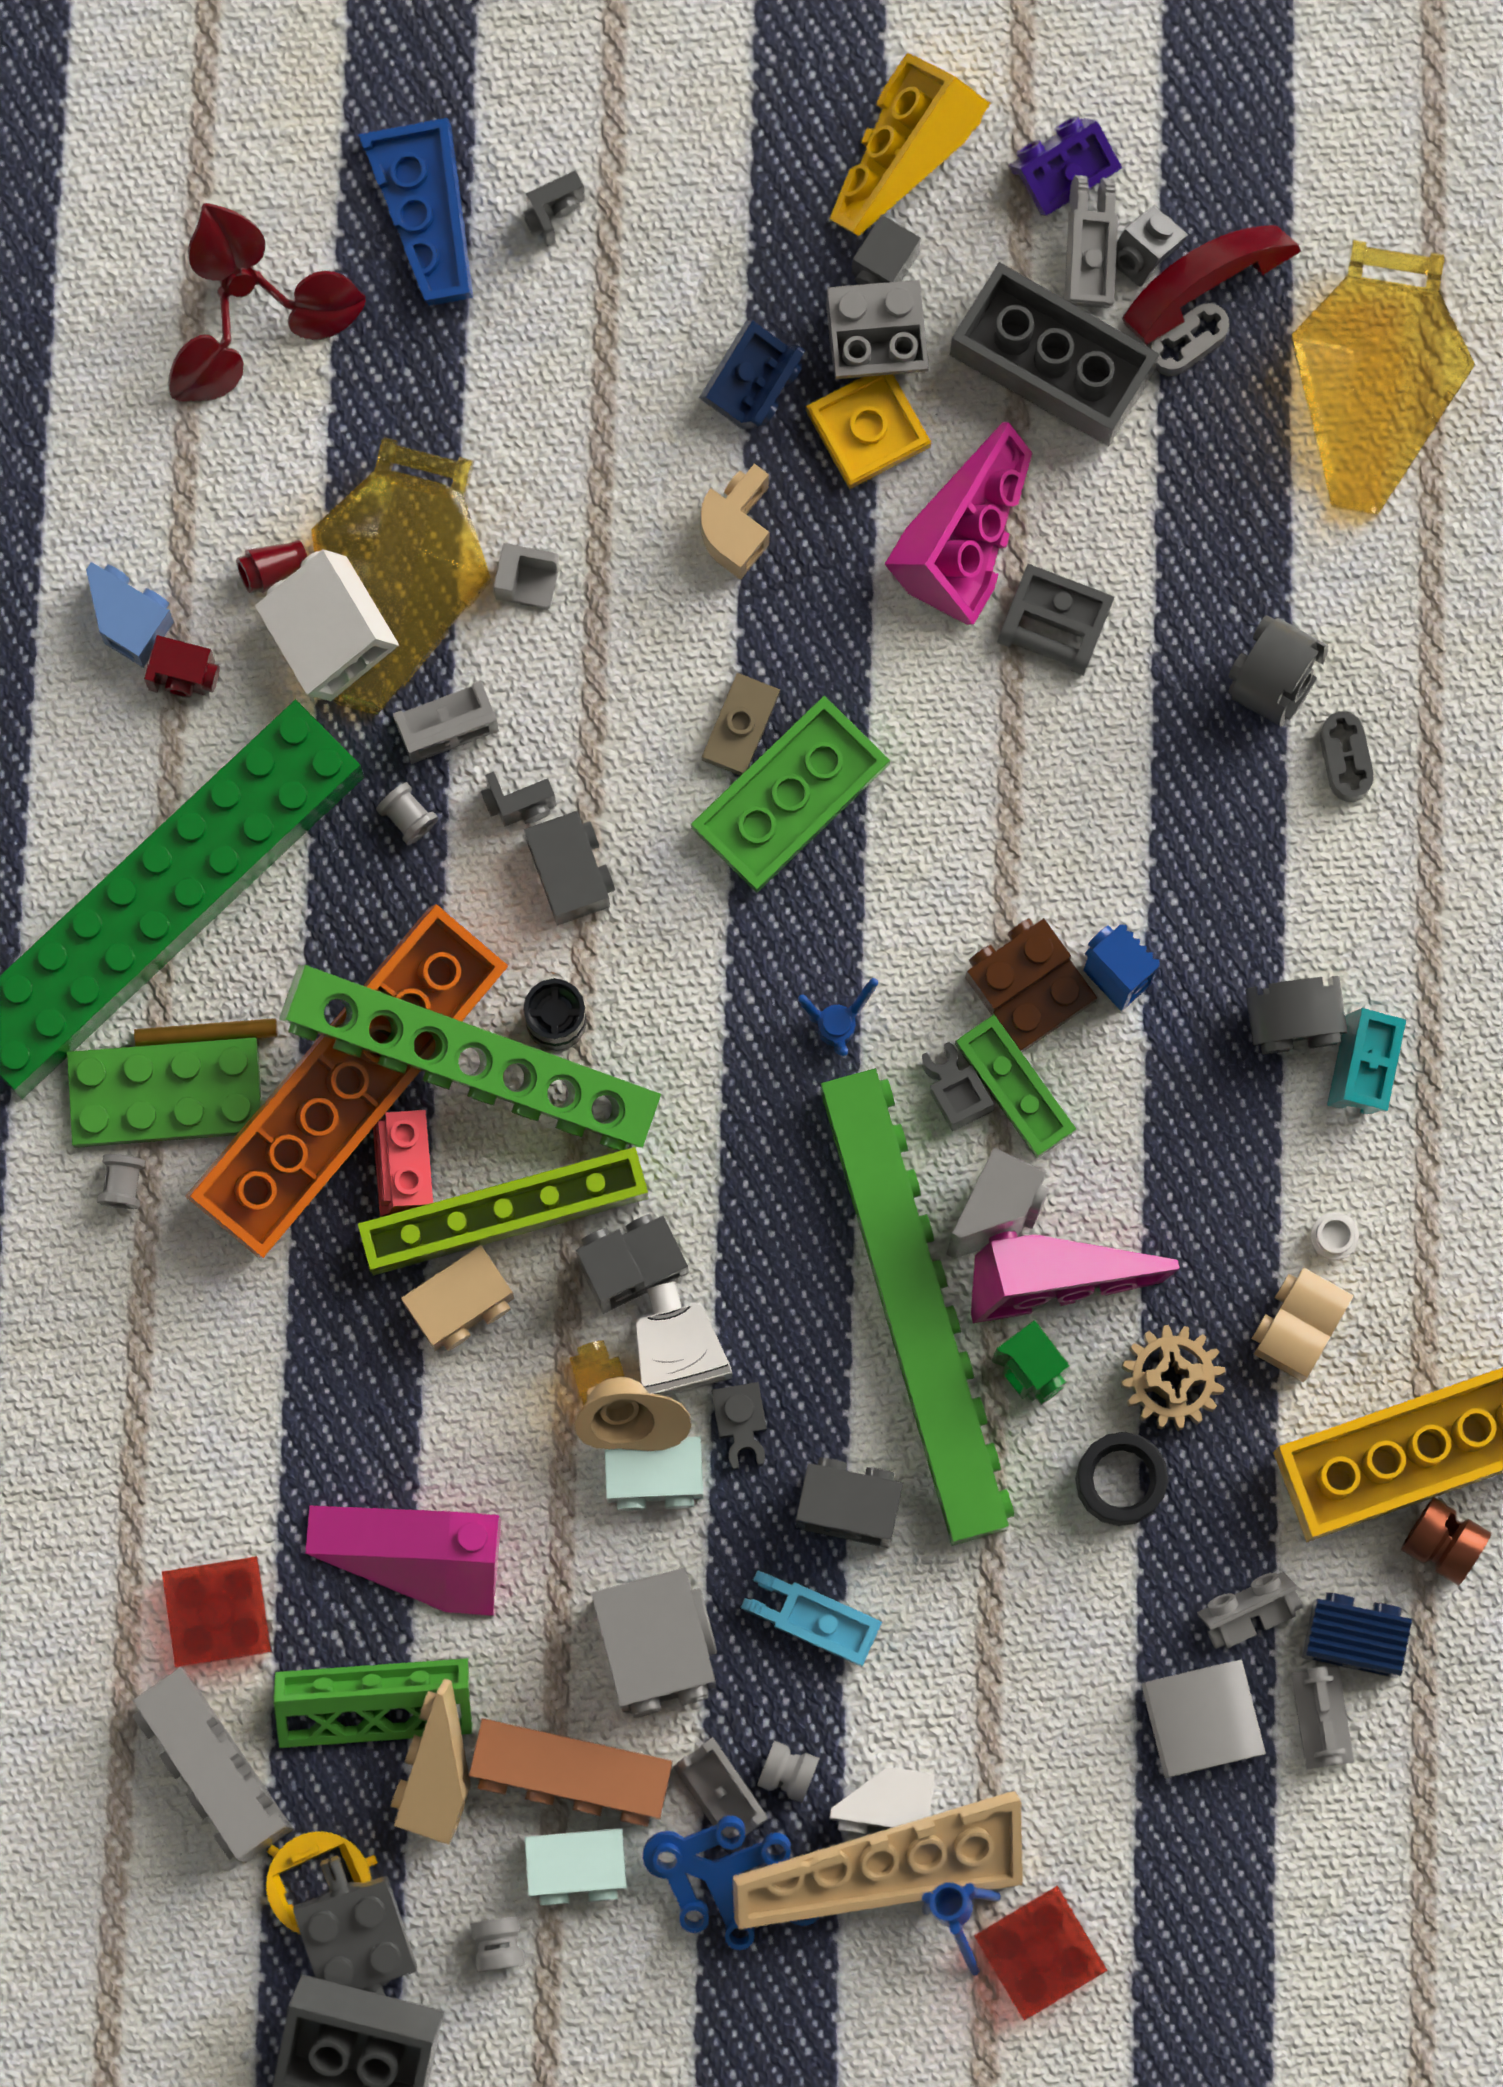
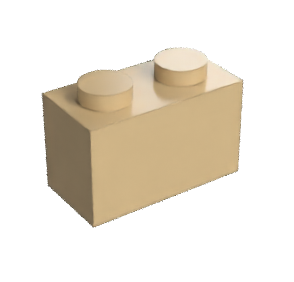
[401,1245,515,1351]

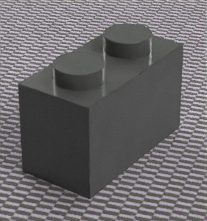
[524,811,615,926]

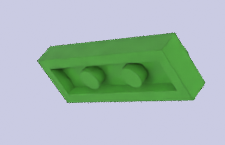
[955,1014,1076,1158]

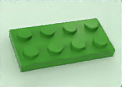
[691,696,890,893]
[67,1037,262,1148]

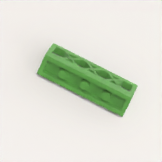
[274,1658,473,1748]

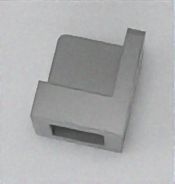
[494,543,560,609]

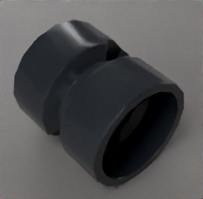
[523,978,587,1051]

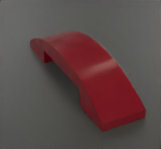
[1122,225,1301,345]

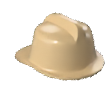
[574,1377,692,1451]

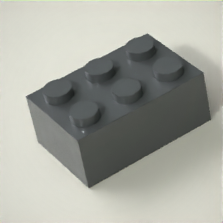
[273,1975,444,2087]

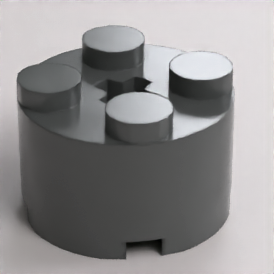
[1228,615,1328,727]
[1245,976,1347,1055]

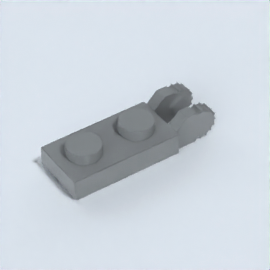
[1064,175,1118,308]

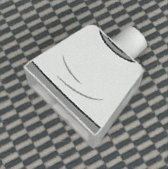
[636,1282,732,1396]

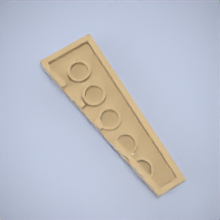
[733,1791,1023,1929]

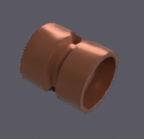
[1401,1497,1491,1586]

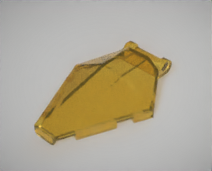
[1290,240,1475,515]
[311,437,491,715]

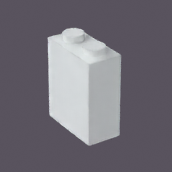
[255,549,399,701]

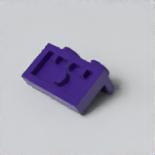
[1008,116,1122,216]

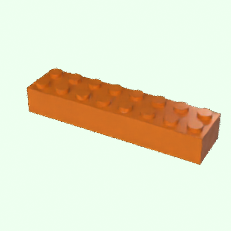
[185,904,508,1258]

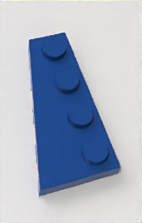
[358,118,474,306]

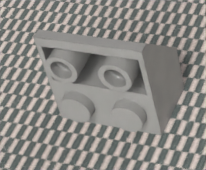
[827,280,929,379]

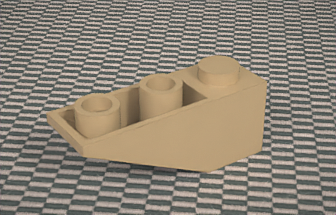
[391,1679,471,1845]

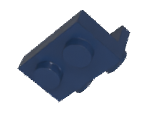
[699,320,805,429]

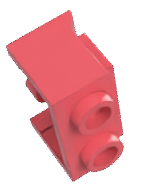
[373,1110,433,1216]

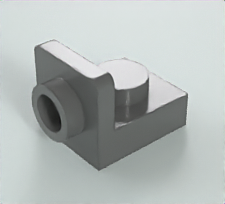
[522,170,585,246]

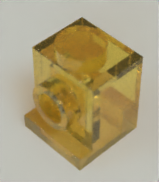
[569,1340,625,1406]

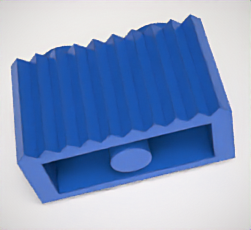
[1083,924,1160,1011]

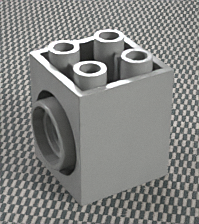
[591,1567,717,1718]

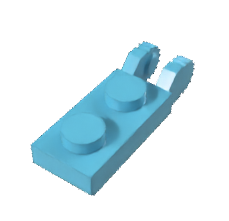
[741,1571,882,1667]

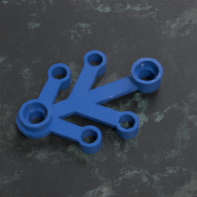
[643,1815,819,1950]

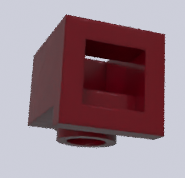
[144,635,220,698]

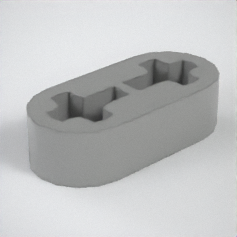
[1151,303,1229,376]

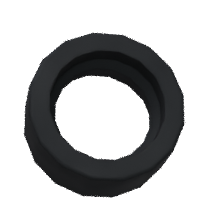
[1075,1432,1169,1526]

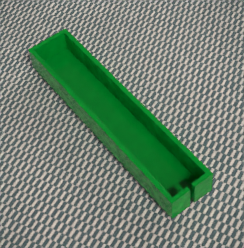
[0,699,364,1099]

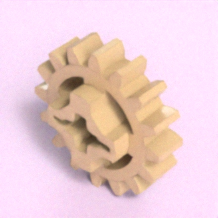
[1121,1325,1225,1430]

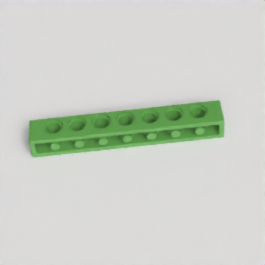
[279,965,661,1151]

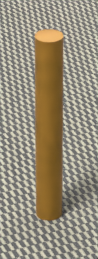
[134,1018,278,1047]

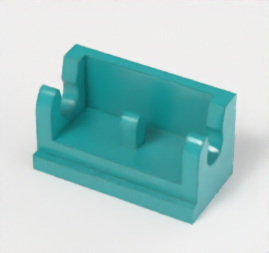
[1327,1008,1406,1114]

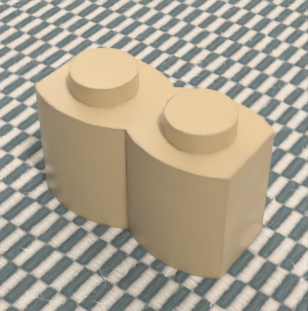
[1252,1267,1353,1383]

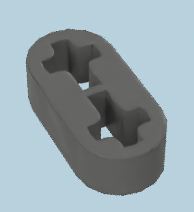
[1320,711,1374,802]

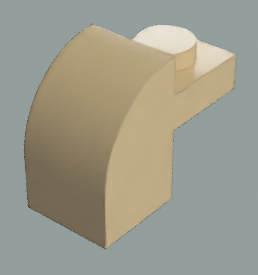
[701,463,770,580]

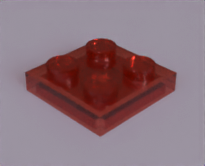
[162,1556,273,1669]
[973,1885,1108,2021]

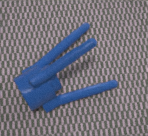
[798,978,878,1057]
[922,1883,1001,1976]

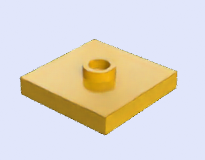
[806,374,932,489]

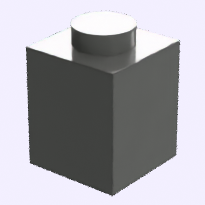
[852,215,921,285]

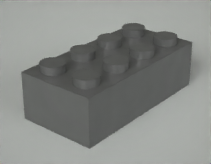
[949,262,1159,447]

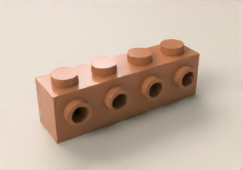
[469,1718,673,1827]

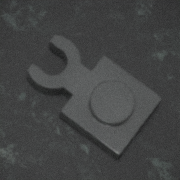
[922,1042,994,1132]
[711,1382,767,1470]

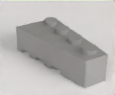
[132,1667,294,1863]

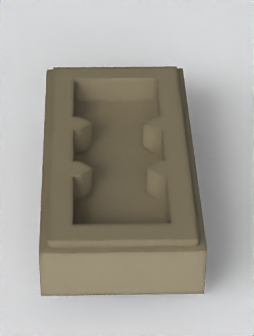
[702,673,780,776]

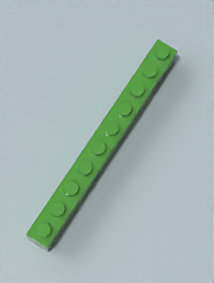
[820,1068,1015,1546]

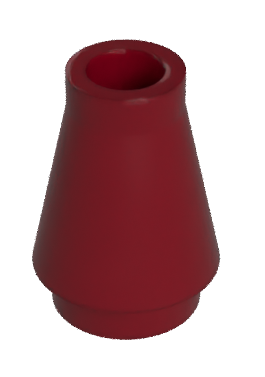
[236,539,307,593]

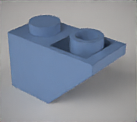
[86,562,174,668]

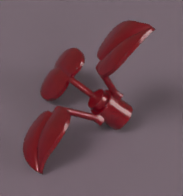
[168,203,366,402]

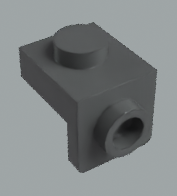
[1116,205,1188,287]
[481,771,556,827]

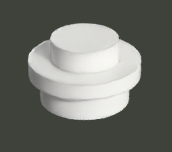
[1310,1212,1359,1260]

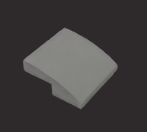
[1141,1659,1266,1778]

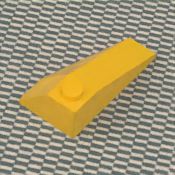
[829,52,991,236]

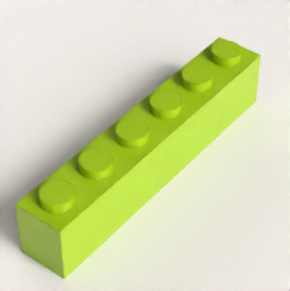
[358,1147,649,1276]

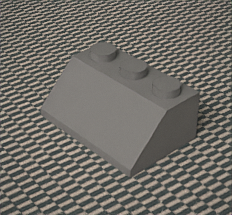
[946,1147,1050,1259]

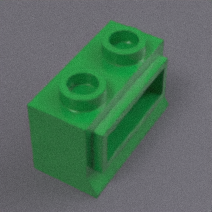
[992,1320,1070,1405]

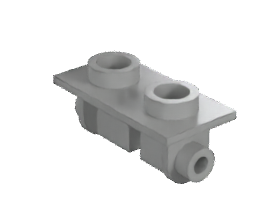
[1197,1572,1303,1649]
[1291,1666,1354,1769]

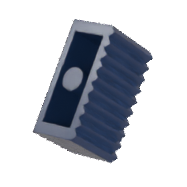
[1302,1592,1412,1678]

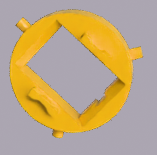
[266,1831,378,1934]

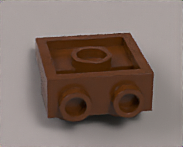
[965,918,1098,1052]

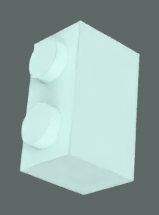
[605,1436,703,1511]
[524,1829,627,1906]

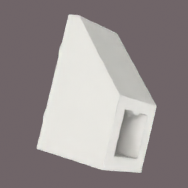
[829,1767,935,1834]

